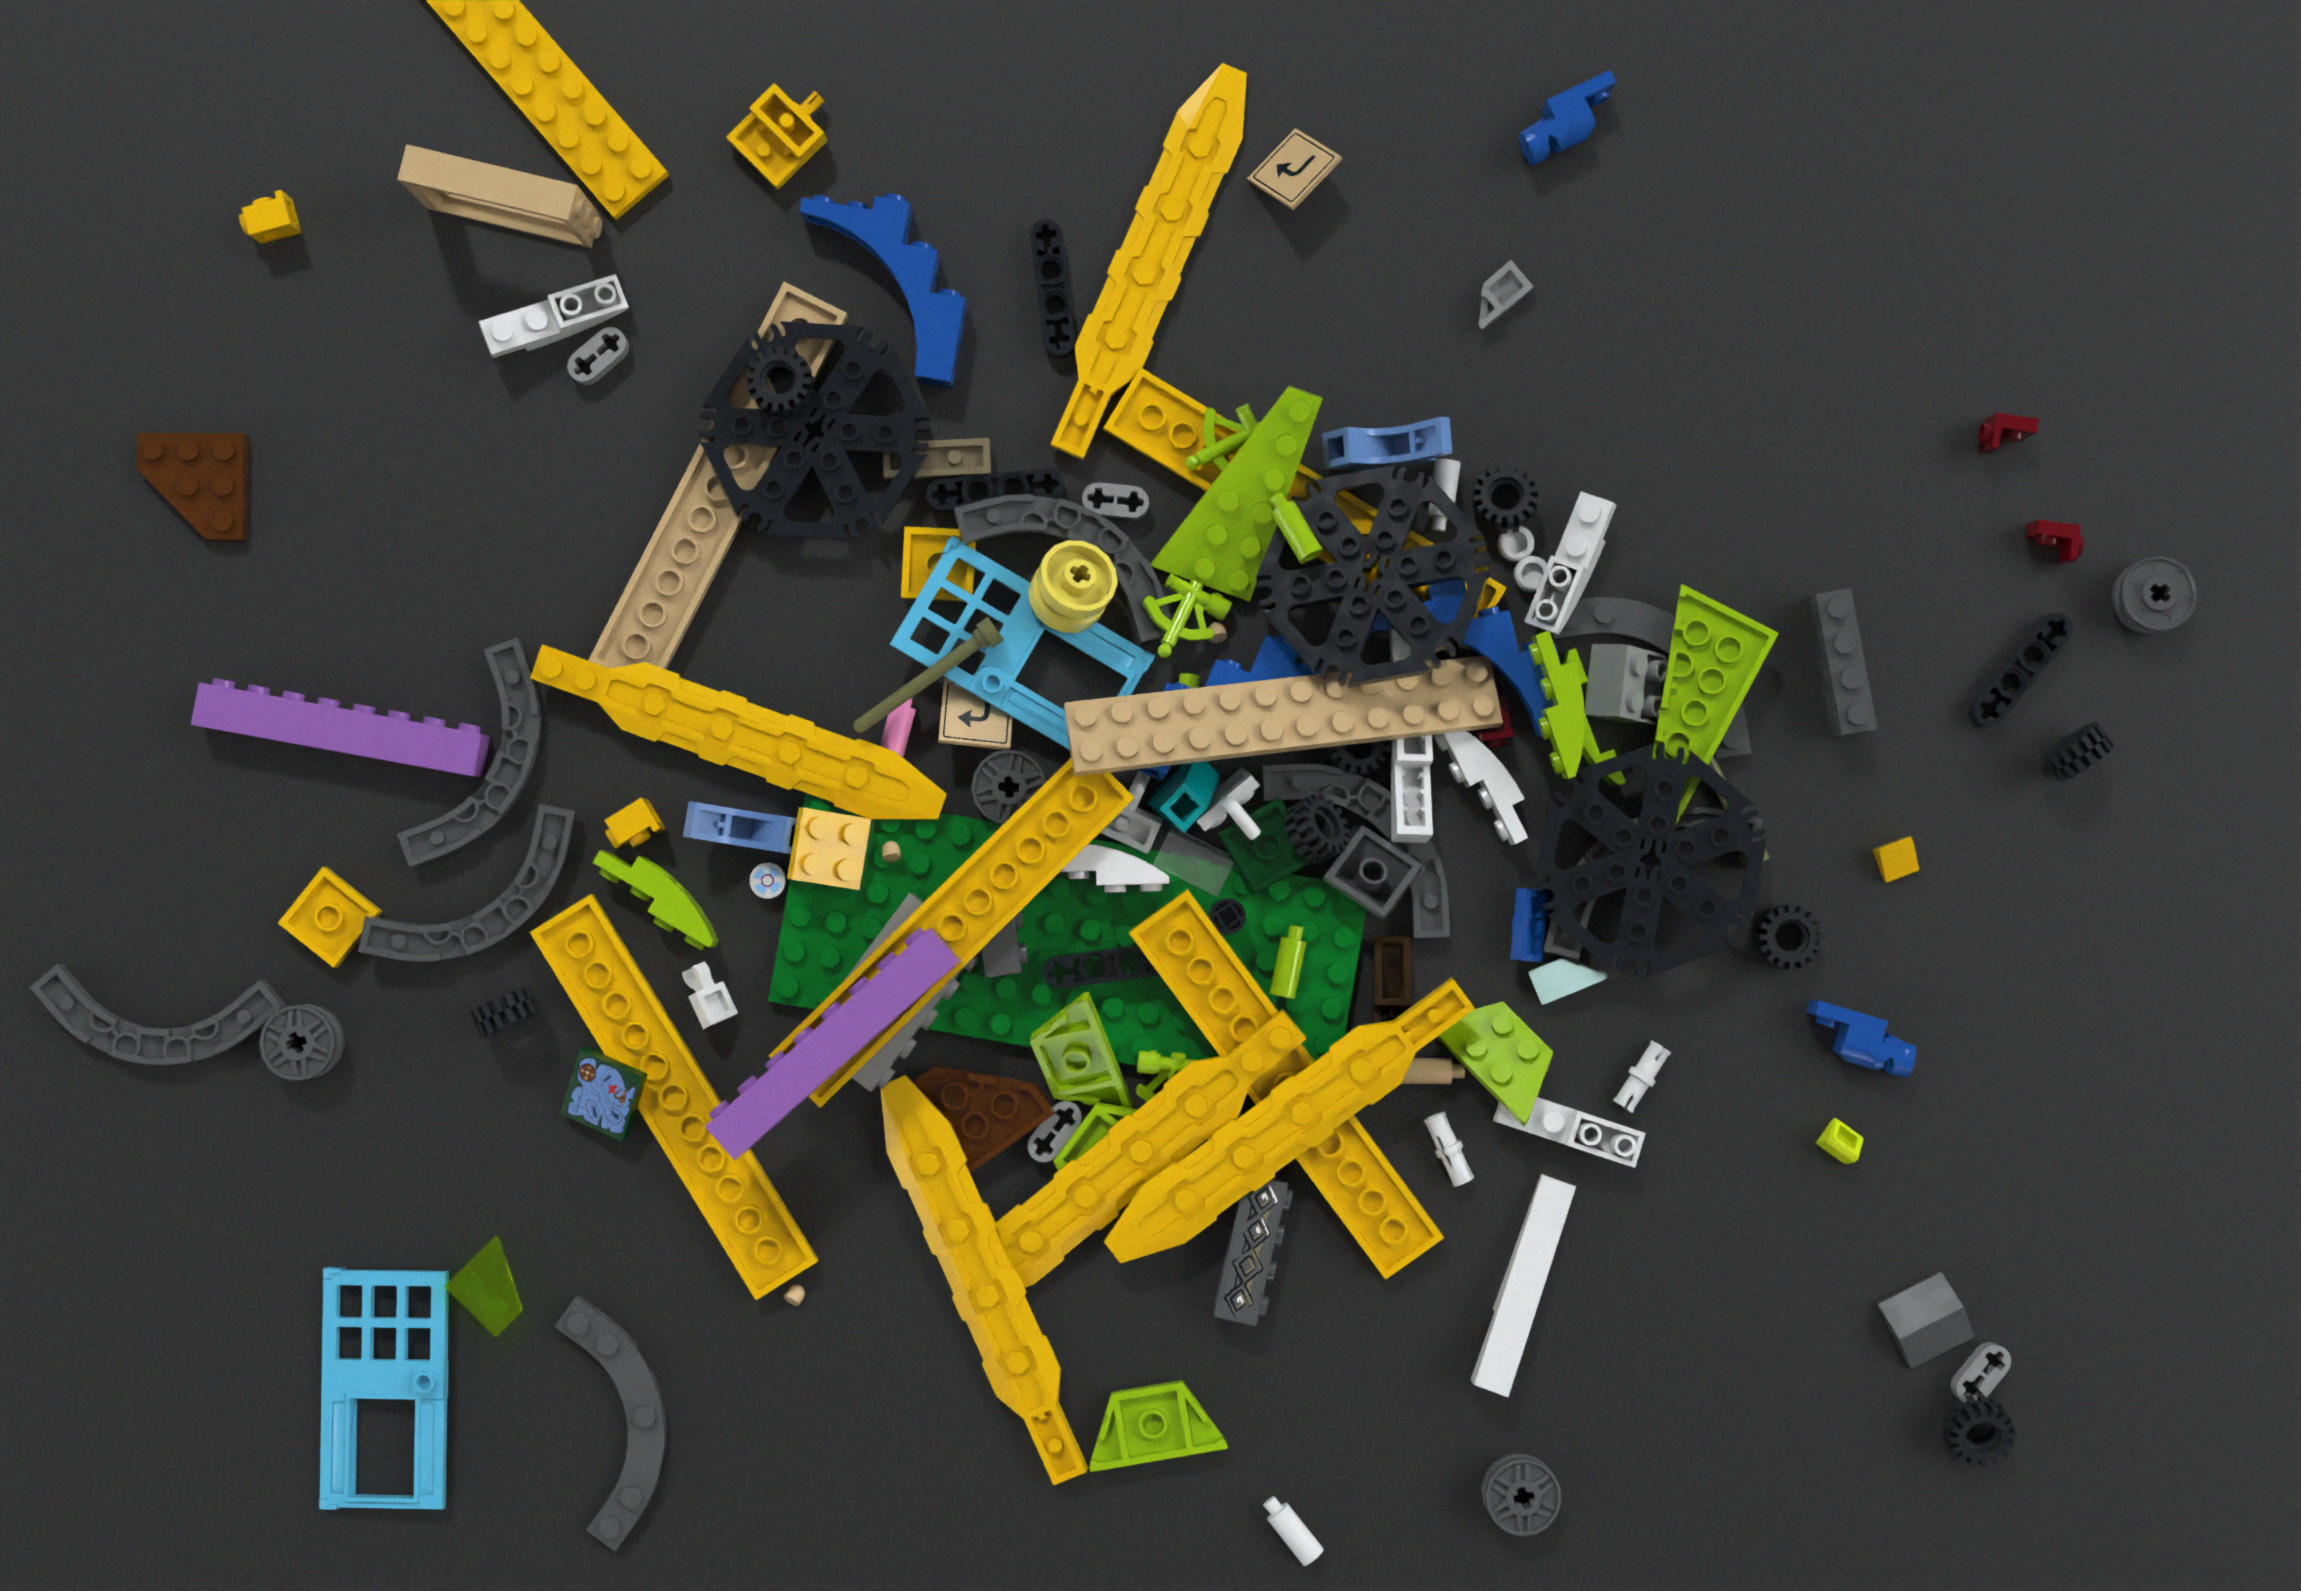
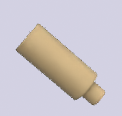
[1401,1058,1465,1084]

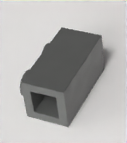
[982,911,1029,978]

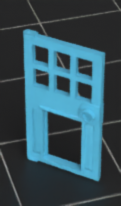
[890,535,1155,751]
[319,1267,449,1510]

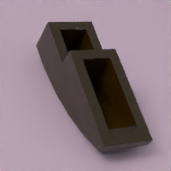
[1371,936,1411,1024]

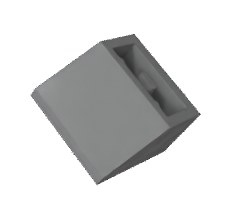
[1584,644,1668,726]

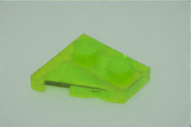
[444,1235,523,1337]

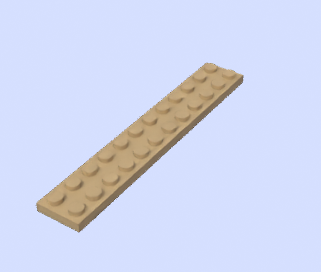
[588,282,849,670]
[1064,656,1503,776]

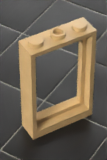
[397,144,602,248]

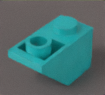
[1147,761,1220,833]

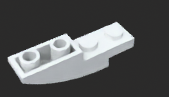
[479,274,629,358]
[1524,491,1616,635]
[1433,731,1528,845]
[1061,844,1169,892]
[1493,1097,1646,1168]

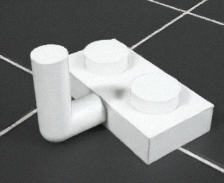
[1195,767,1261,840]
[1100,771,1163,854]

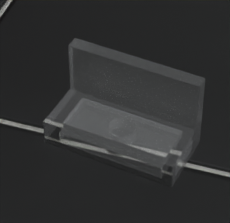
[1153,827,1234,897]

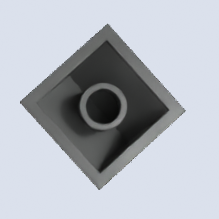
[1323,825,1422,920]

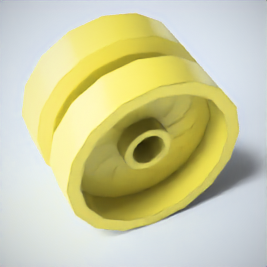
[1028,540,1118,633]

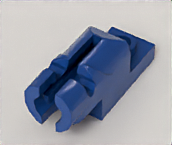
[1518,70,1617,165]
[1806,999,1916,1078]

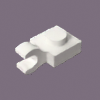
[682,961,738,1029]

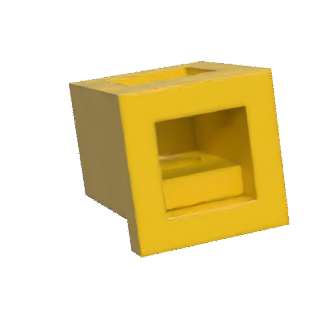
[239,190,302,244]
[604,797,666,849]

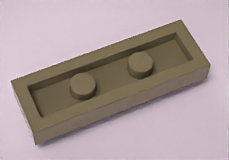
[883,438,991,480]

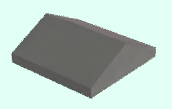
[1876,1271,1975,1369]

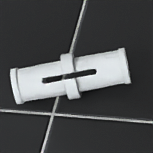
[1613,1040,1671,1113]
[1424,1111,1475,1187]

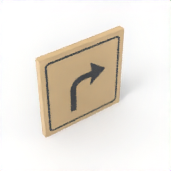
[1247,128,1342,210]
[938,679,1013,750]

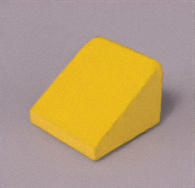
[1872,836,1919,883]

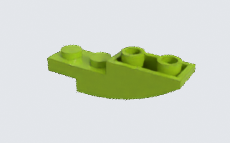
[1528,631,1585,779]
[592,850,719,950]

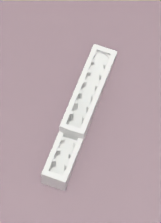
[1390,630,1433,843]
[1470,1174,1576,1397]

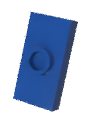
[1510,888,1548,962]

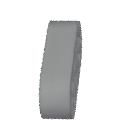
[567,327,630,385]
[1082,482,1149,520]
[1028,1100,1082,1162]
[1951,1342,2011,1403]

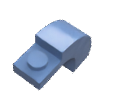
[1322,417,1452,470]
[683,801,797,854]

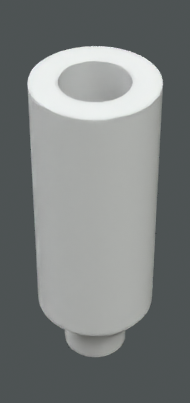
[1427,459,1461,532]
[1263,1496,1324,1566]

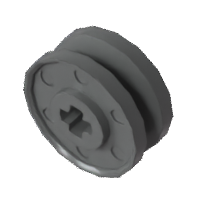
[2111,556,2198,635]
[971,749,1046,824]
[259,1004,345,1081]
[1481,1452,1562,1536]

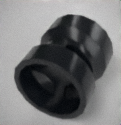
[1209,898,1246,934]

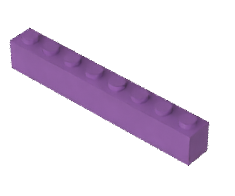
[191,678,491,778]
[705,927,962,1160]

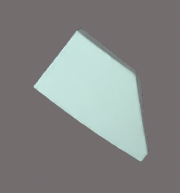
[1528,957,1608,1005]

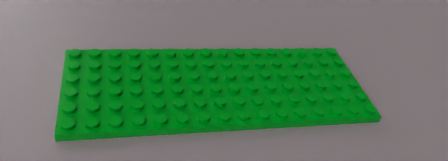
[768,793,1366,1066]

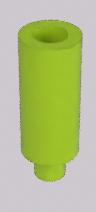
[1270,492,1323,564]
[1269,925,1307,999]

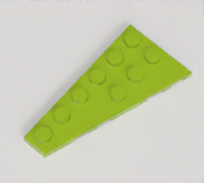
[1150,386,1323,602]
[1652,584,1779,824]

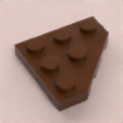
[136,433,249,542]
[913,1065,1056,1173]

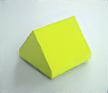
[1816,1118,1864,1164]

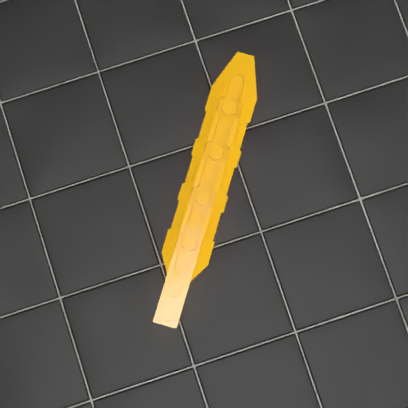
[1050,63,1247,460]
[530,644,947,819]
[1104,977,1475,1264]
[995,1009,1306,1288]
[880,1075,1088,1486]

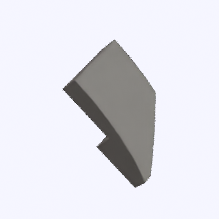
[1479,260,1534,330]

